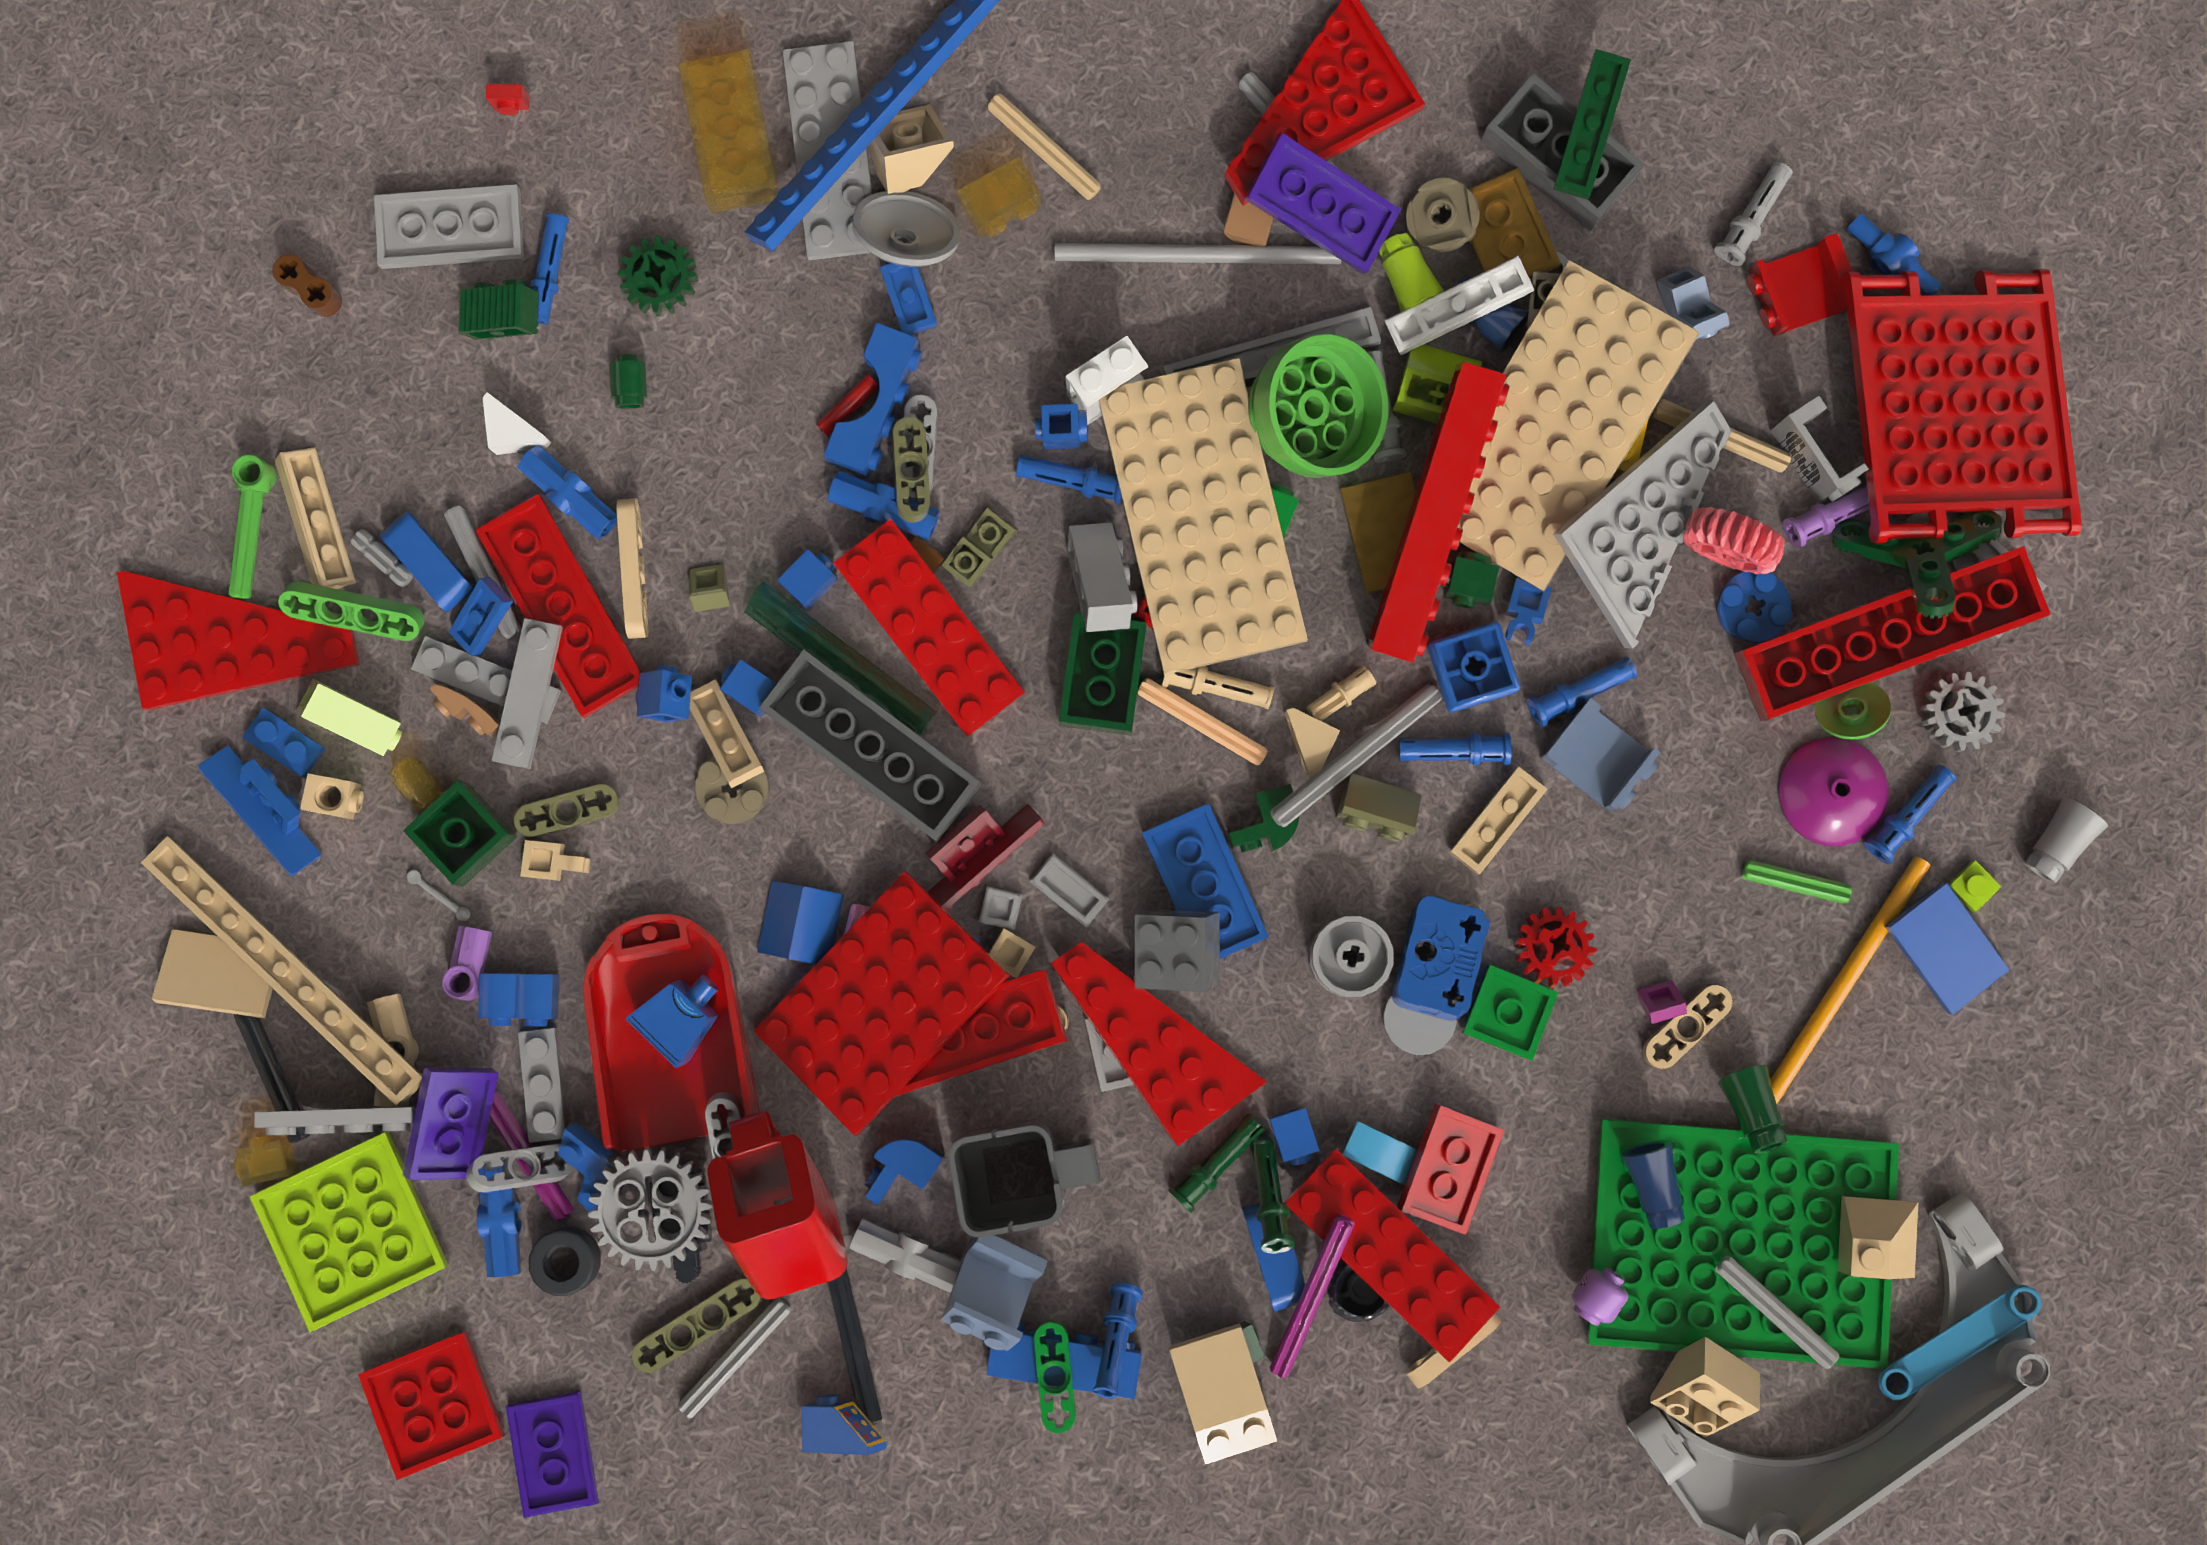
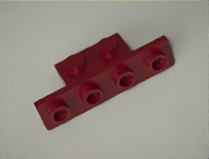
[925,804,1045,911]

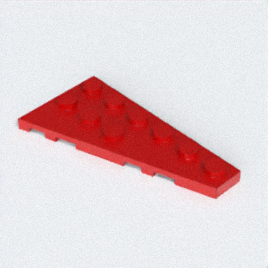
[1050,942,1267,1146]

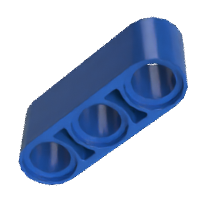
[379,511,474,612]
[1242,1202,1305,1312]

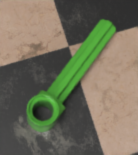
[229,455,277,599]

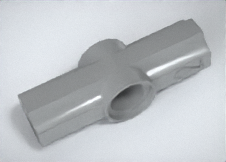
[849,1218,962,1293]

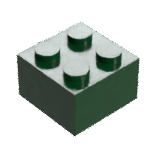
[403,780,518,887]

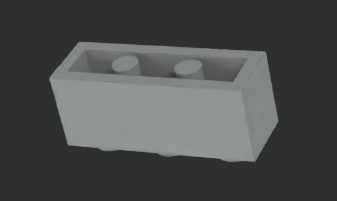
[1067,522,1137,632]

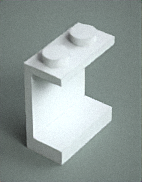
[1066,336,1148,425]

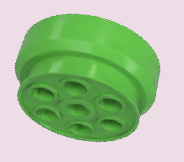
[1249,334,1389,478]

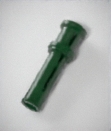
[1168,1114,1265,1213]
[1251,1139,1295,1254]

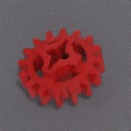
[1514,907,1597,988]

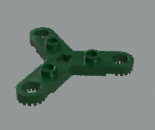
[1832,510,2002,618]

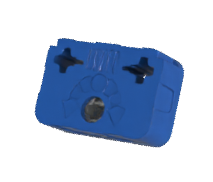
[1392,896,1490,1021]

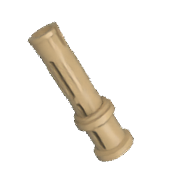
[1162,666,1274,709]

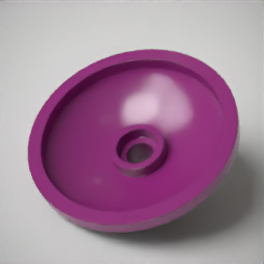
[1778,737,1889,846]

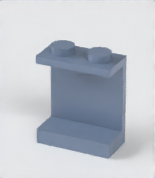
[1540,698,1661,812]
[941,1235,1048,1351]

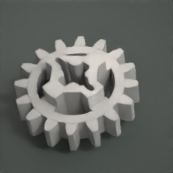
[1921,672,2005,752]

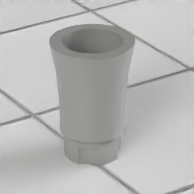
[2025,797,2108,884]

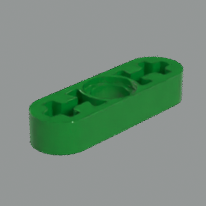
[1034,1320,1076,1434]

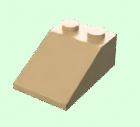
[1168,1323,1277,1464]

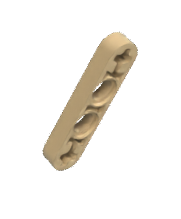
[616,498,649,639]

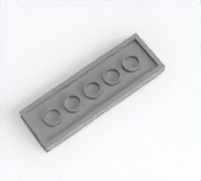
[783,41,872,260]

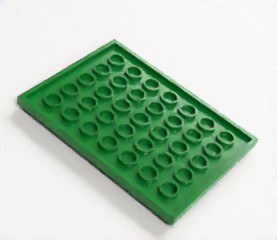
[1586,1119,1899,1369]

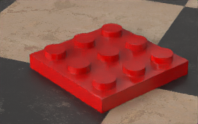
[358,1331,505,1480]

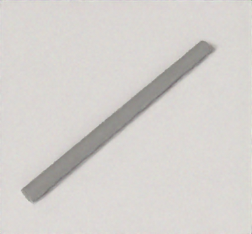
[1055,243,1342,264]

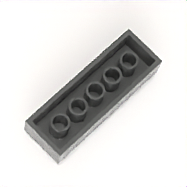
[759,649,982,842]

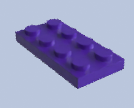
[1244,133,1401,274]

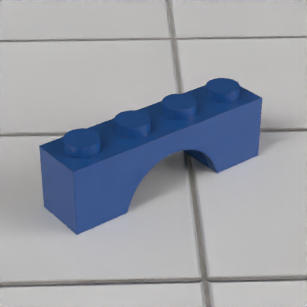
[824,323,923,478]

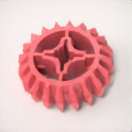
[1683,507,1785,574]

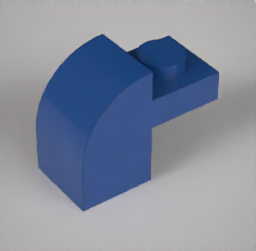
[865,1138,945,1205]

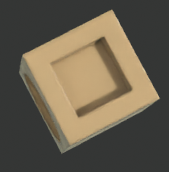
[300,774,364,820]

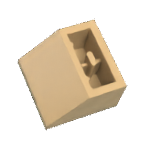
[1650,1337,1760,1437]

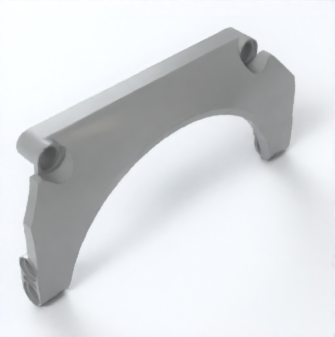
[1627,1192,2050,1545]

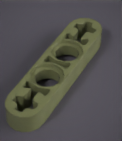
[632,1277,762,1373]

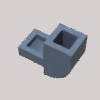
[1657,266,1730,339]

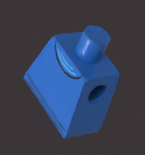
[626,975,718,1068]

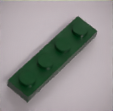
[1553,49,1631,200]

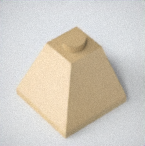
[869,104,954,194]
[1838,1196,1918,1279]

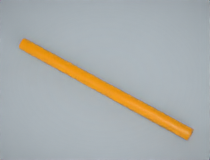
[1770,856,1931,1104]

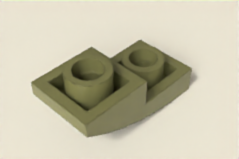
[941,508,1018,588]

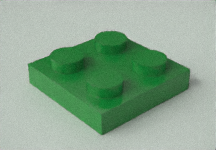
[1462,965,1559,1061]

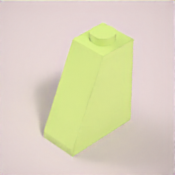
[296,679,402,756]

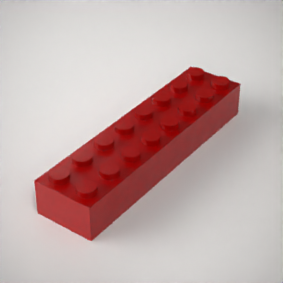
[1367,361,1510,663]
[1735,546,2051,722]

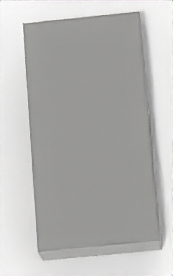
[1030,853,1109,928]

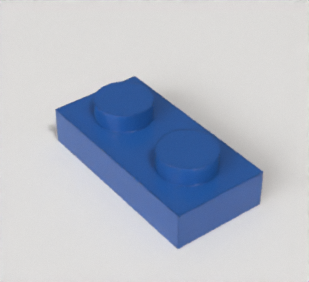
[880,263,937,335]
[449,577,513,656]
[242,707,326,778]

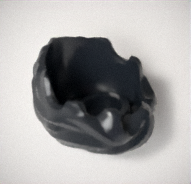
[1327,1262,1390,1322]

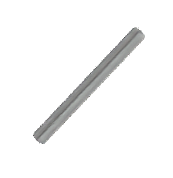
[1270,684,1442,827]

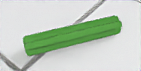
[1742,860,1852,904]

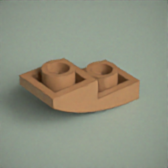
[430,684,500,738]

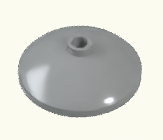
[852,191,961,267]

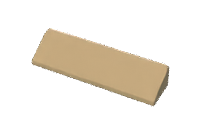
[275,447,356,589]

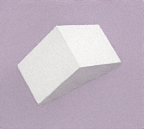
[483,392,551,455]

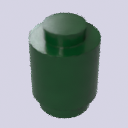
[609,354,647,409]

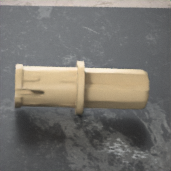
[1307,665,1376,721]

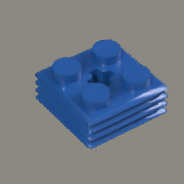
[1427,621,1520,713]

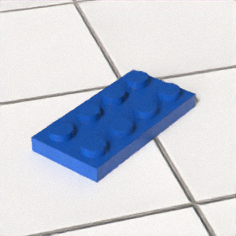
[1142,803,1269,959]

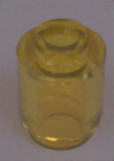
[390,756,444,811]

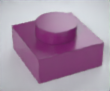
[1637,980,1687,1024]

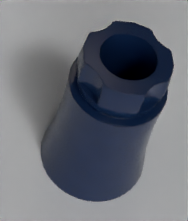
[1454,274,1529,353]
[1620,1140,1685,1229]

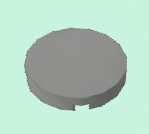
[1382,994,1457,1055]

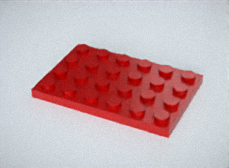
[754,871,1010,1136]

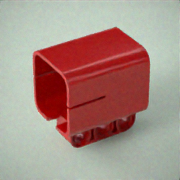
[707,1110,847,1299]

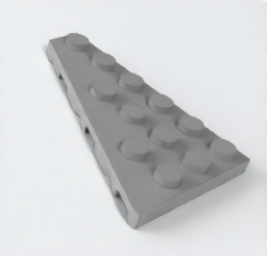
[1553,401,1731,649]

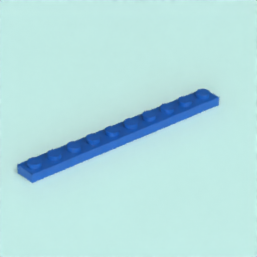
[744,0,1000,252]

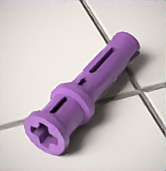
[1783,486,1870,548]

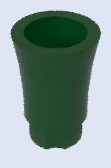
[1718,1065,1788,1154]

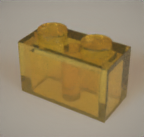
[956,157,1041,238]

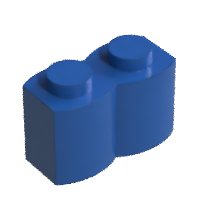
[478,973,559,1026]

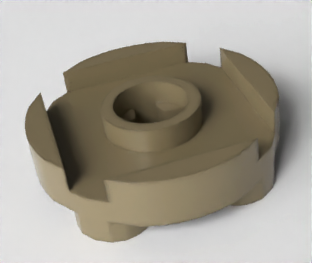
[1406,178,1480,253]
[695,756,770,824]

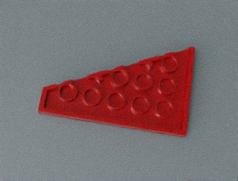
[1224,0,1425,206]
[117,571,360,711]

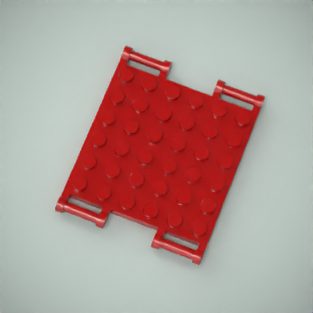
[1841,269,2082,543]

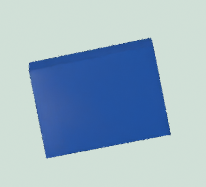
[757,881,844,964]

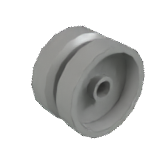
[1309,916,1394,997]

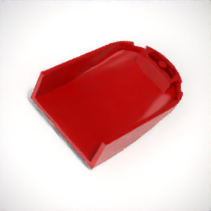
[583,914,760,1154]

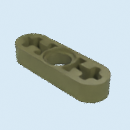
[892,417,930,523]
[514,784,620,838]

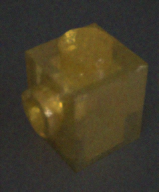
[234,1135,298,1187]

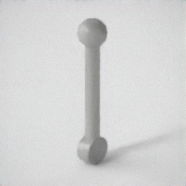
[407,870,470,921]

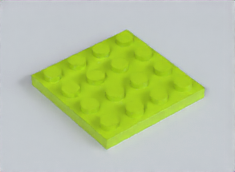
[250,1131,449,1333]

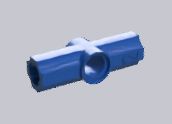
[517,444,617,541]
[827,471,940,541]
[477,1166,522,1278]

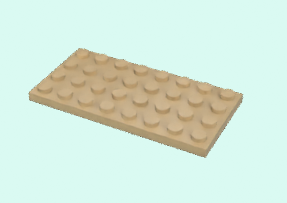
[1458,260,1700,591]
[1099,358,1308,675]

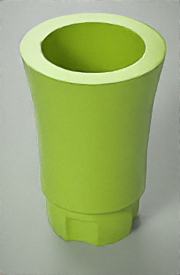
[1379,233,1444,313]

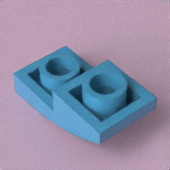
[1342,1121,1417,1185]

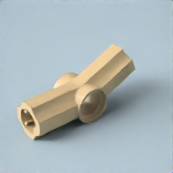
[367,994,419,1108]

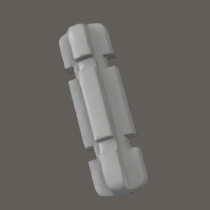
[351,529,414,587]

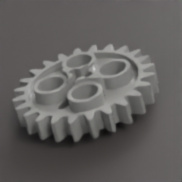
[588,1147,713,1271]

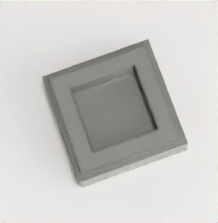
[979,886,1023,930]

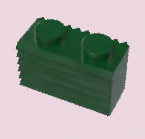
[458,279,539,340]

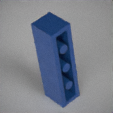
[987,1323,1142,1399]

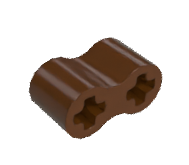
[272,254,342,317]

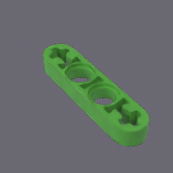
[278,581,425,641]

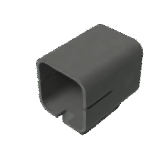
[949,1119,1101,1237]

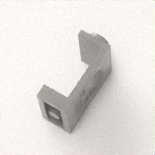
[1770,396,1868,502]

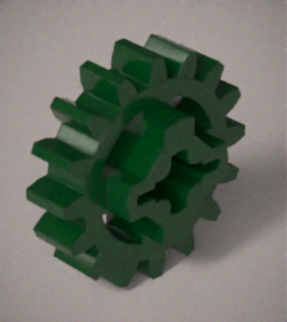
[618,236,698,317]

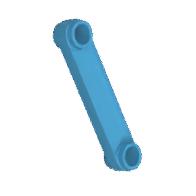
[1877,1285,2042,1400]

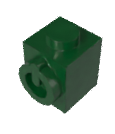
[1441,552,1499,609]

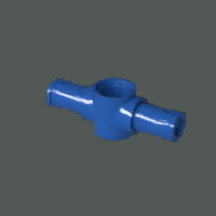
[1846,213,1942,296]

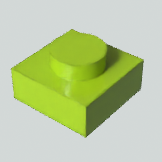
[1948,860,2002,912]

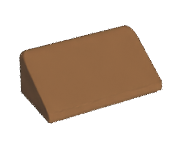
[1224,193,1273,246]

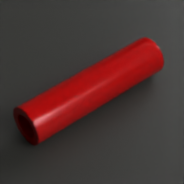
[816,374,879,437]

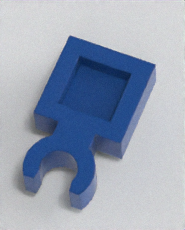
[1505,578,1552,646]

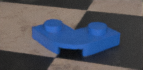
[558,1122,623,1211]

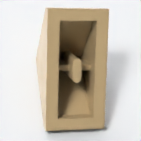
[1284,708,1340,780]

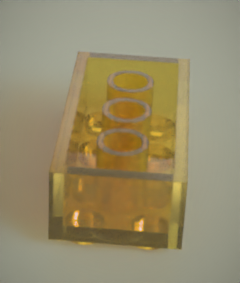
[678,49,780,214]

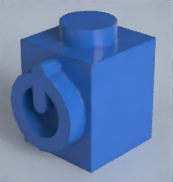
[1035,404,1088,450]
[635,665,692,723]

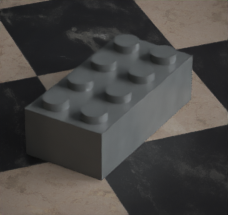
[1481,73,1645,232]

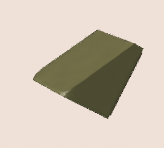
[688,564,730,612]

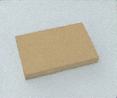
[152,929,273,1018]

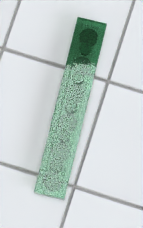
[744,581,937,737]

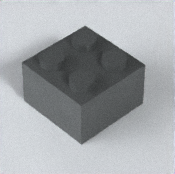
[1135,909,1220,992]

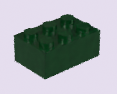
[1059,613,1147,736]

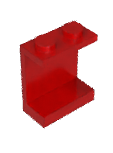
[1747,233,1853,337]

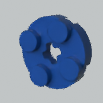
[1716,572,1792,644]

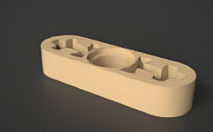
[1643,985,1732,1069]
[1405,1313,1502,1389]

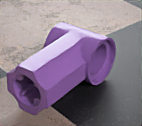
[442,926,492,1001]

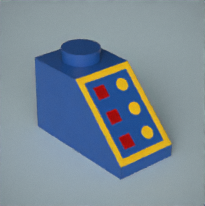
[801,1394,887,1455]

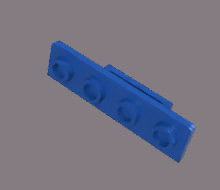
[199,746,322,876]

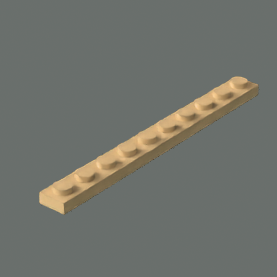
[141,836,423,1107]

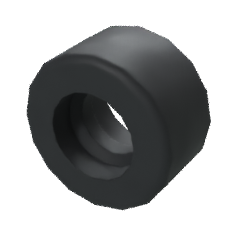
[529,1226,601,1296]

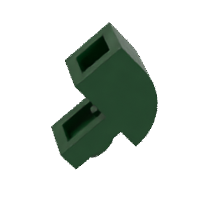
[1228,784,1299,853]

